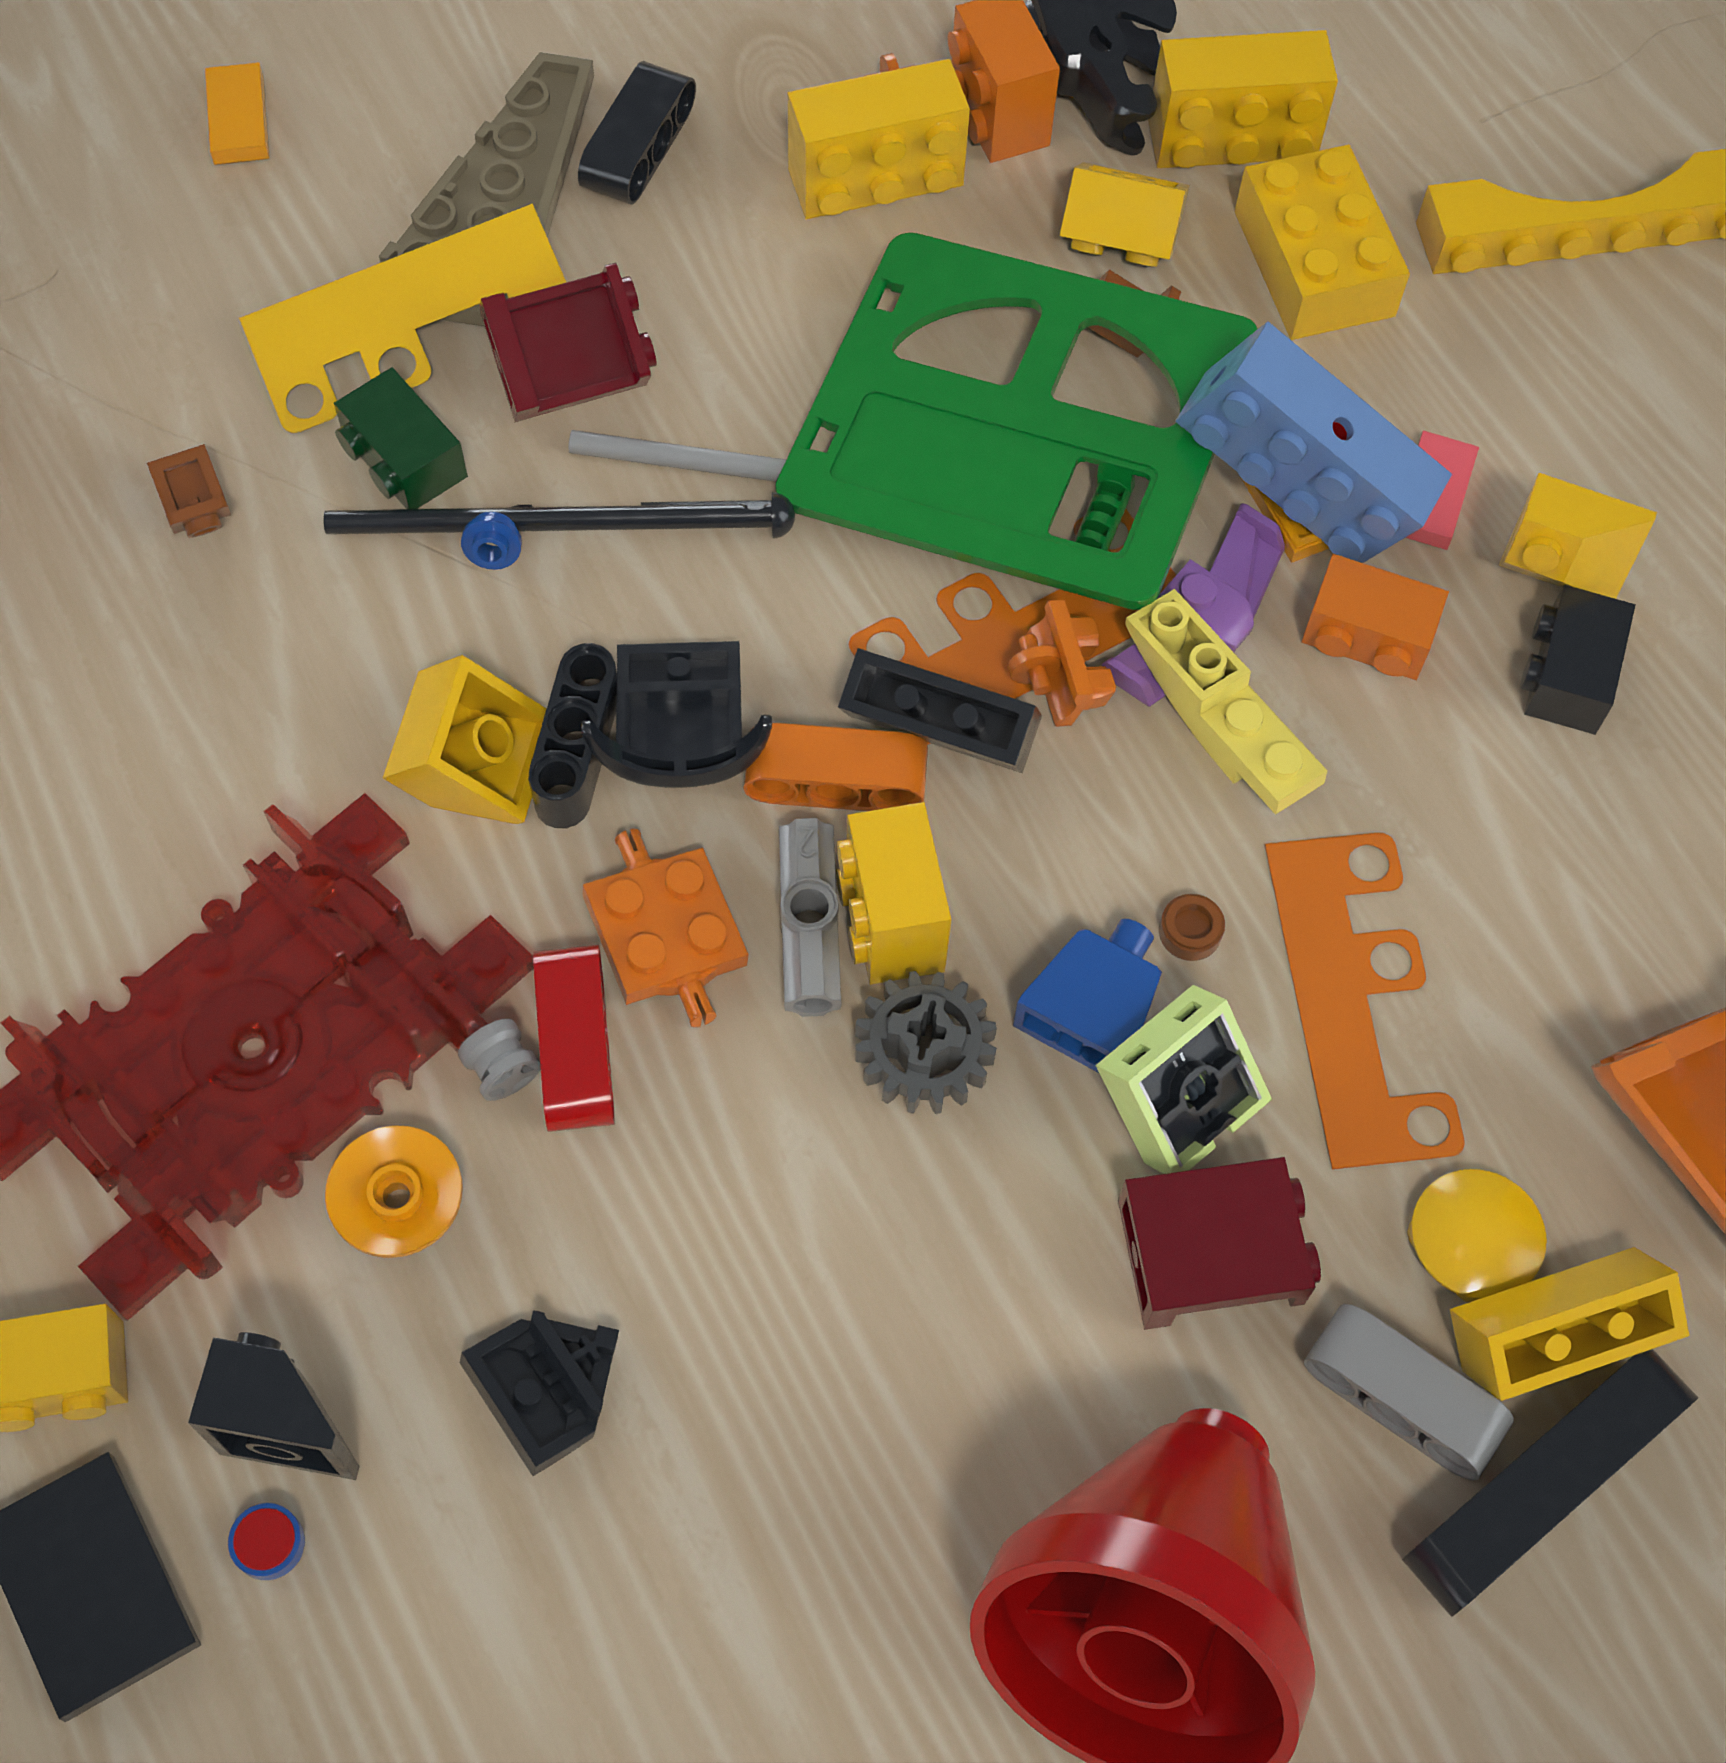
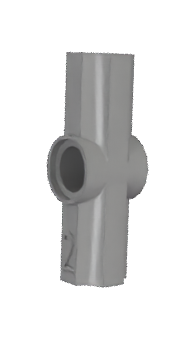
[779,818,841,1017]

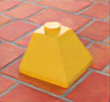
[1499,473,1657,599]

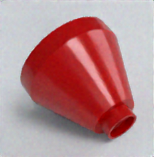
[969,1408,1316,1763]

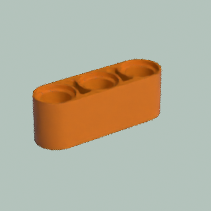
[743,723,928,811]

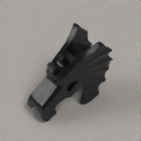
[1025,0,1177,155]

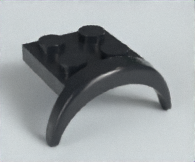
[581,641,772,788]

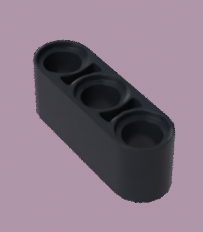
[578,61,696,204]
[528,643,617,829]

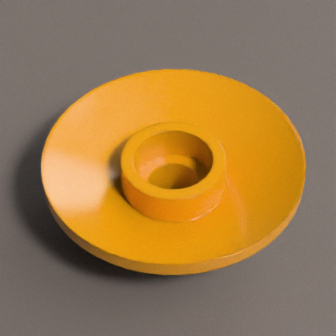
[325,1125,463,1258]

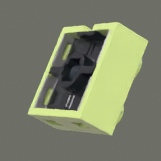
[1096,985,1272,1174]

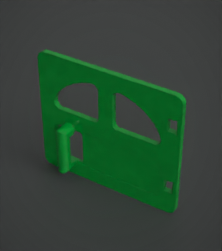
[776,232,1258,610]

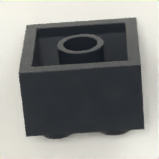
[188,1332,360,1480]

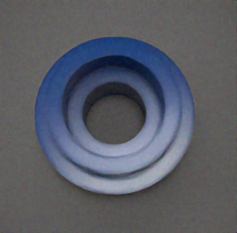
[461,512,522,570]

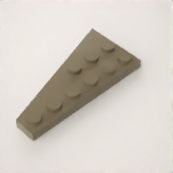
[379,52,594,326]

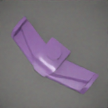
[1102,503,1285,707]

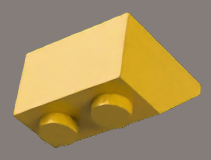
[1060,162,1190,267]
[383,655,547,824]

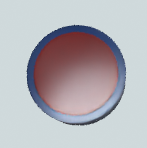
[228,1503,305,1580]

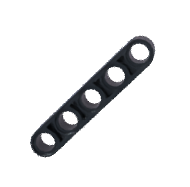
[1402,1349,1699,1617]

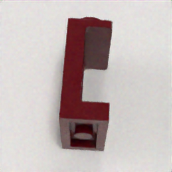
[480,263,657,422]
[1118,1157,1321,1330]

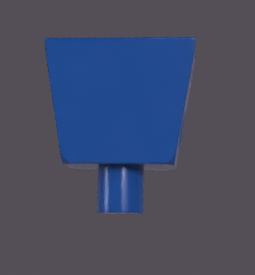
[1013,919,1162,1074]

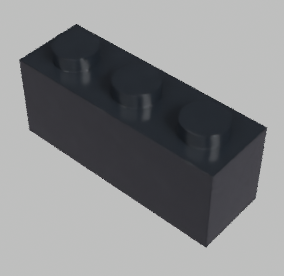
[838,648,1042,773]

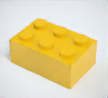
[1148,30,1338,168]
[787,59,970,219]
[1234,144,1410,340]

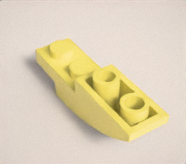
[1125,589,1327,815]

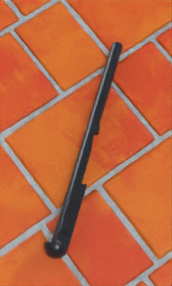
[323,492,795,539]

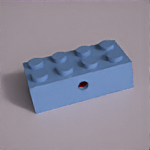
[1175,321,1452,563]

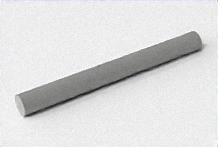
[569,430,786,482]

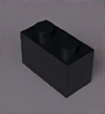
[1520,584,1636,735]

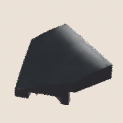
[459,1310,619,1476]

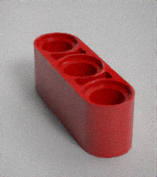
[533,945,615,1132]

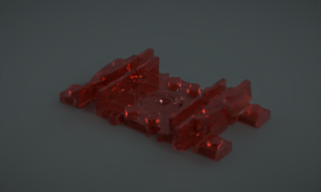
[0,793,534,1321]

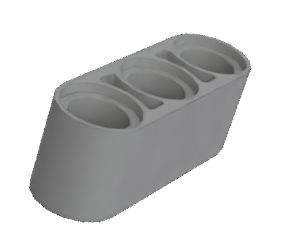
[1304,1304,1514,1481]

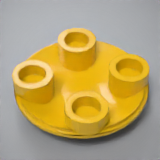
[1407,1169,1547,1303]

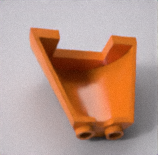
[1591,1007,1726,1235]

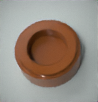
[1159,894,1225,961]

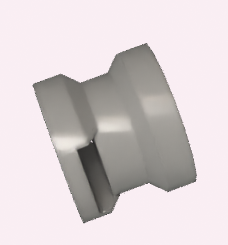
[458,1019,541,1101]

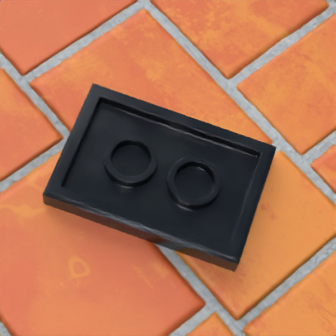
[0,1452,201,1722]

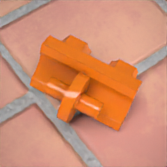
[1008,600,1116,727]

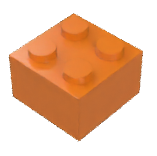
[948,0,1060,163]

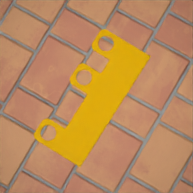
[239,203,566,433]

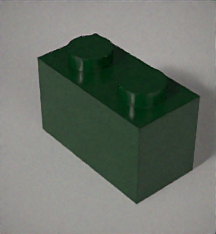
[334,367,468,509]

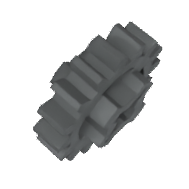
[855,971,997,1114]

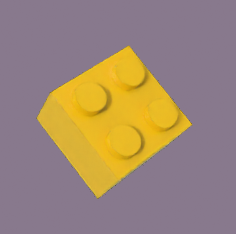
[836,802,952,985]

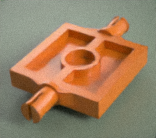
[583,829,749,1027]

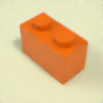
[1301,554,1449,681]

